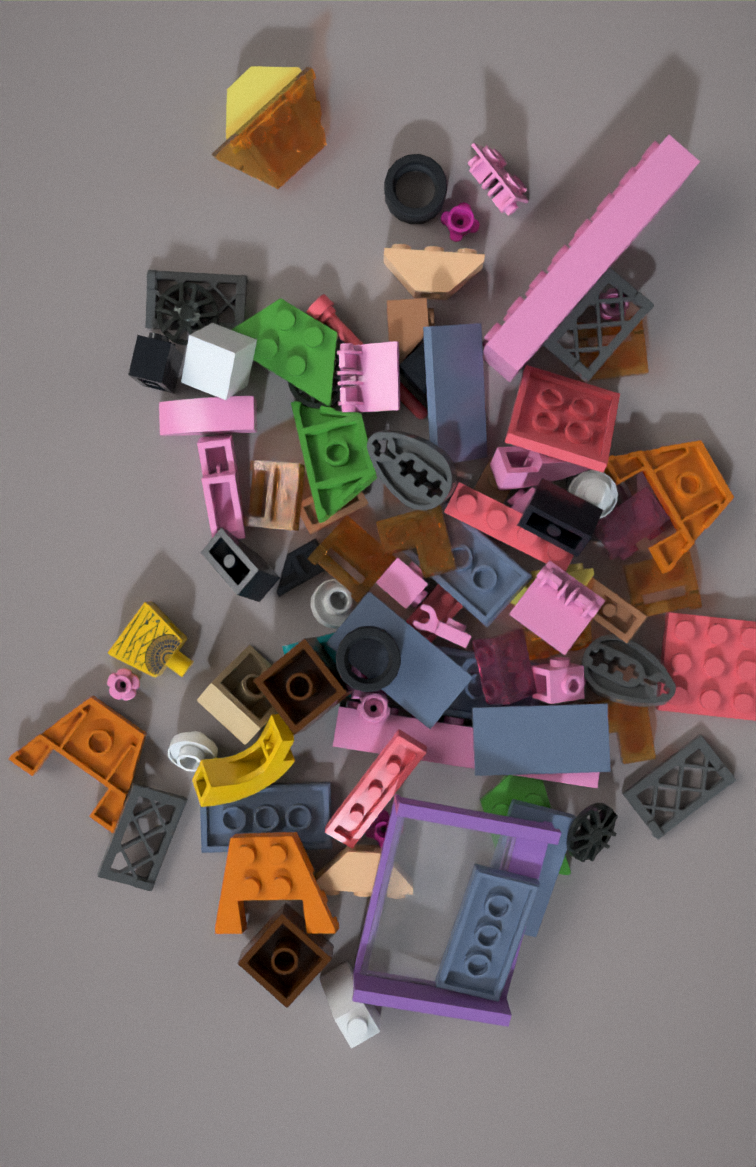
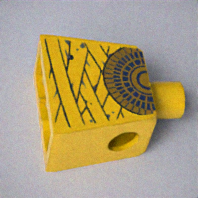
[108,601,194,678]

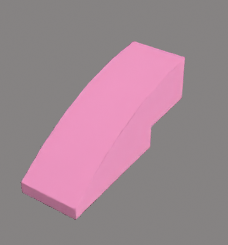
[159,396,257,436]
[197,433,246,539]
[490,446,589,490]

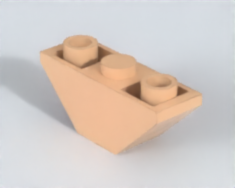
[384,244,485,300]
[315,844,413,899]

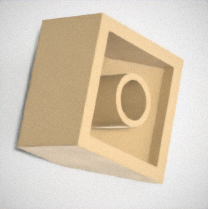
[197,644,277,745]

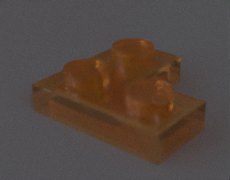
[376,505,457,578]
[578,699,656,764]

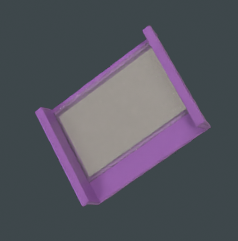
[352,794,561,1027]

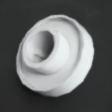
[567,470,618,518]
[311,579,360,629]
[168,731,218,772]

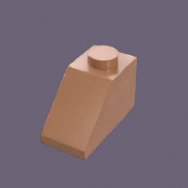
[387,298,435,365]

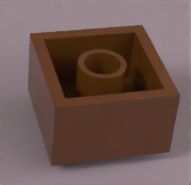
[254,637,356,735]
[237,902,334,1008]

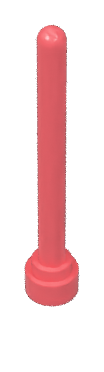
[306,294,428,419]

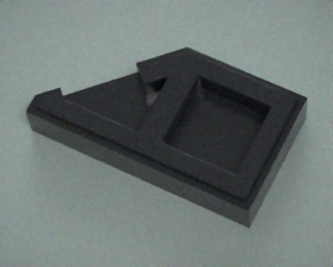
[277,538,332,597]

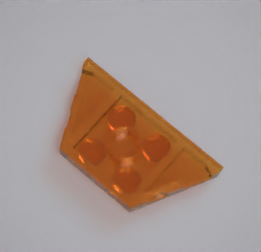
[211,66,327,189]

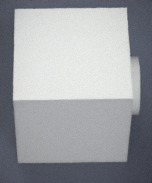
[181,323,257,400]

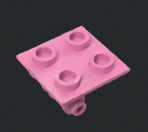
[468,143,529,216]
[337,341,400,413]
[509,560,605,655]

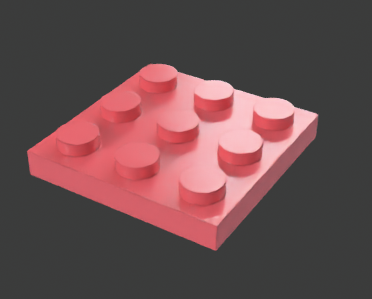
[505,365,620,473]
[655,612,756,721]

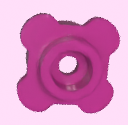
[441,202,480,242]
[365,810,403,848]

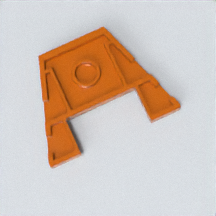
[604,440,734,574]
[8,696,147,833]
[215,832,339,934]

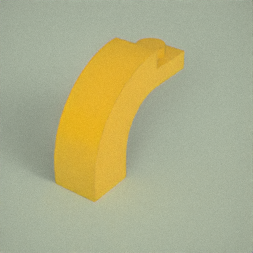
[192,714,295,807]

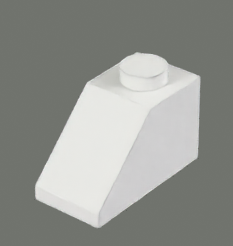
[319,961,380,1049]

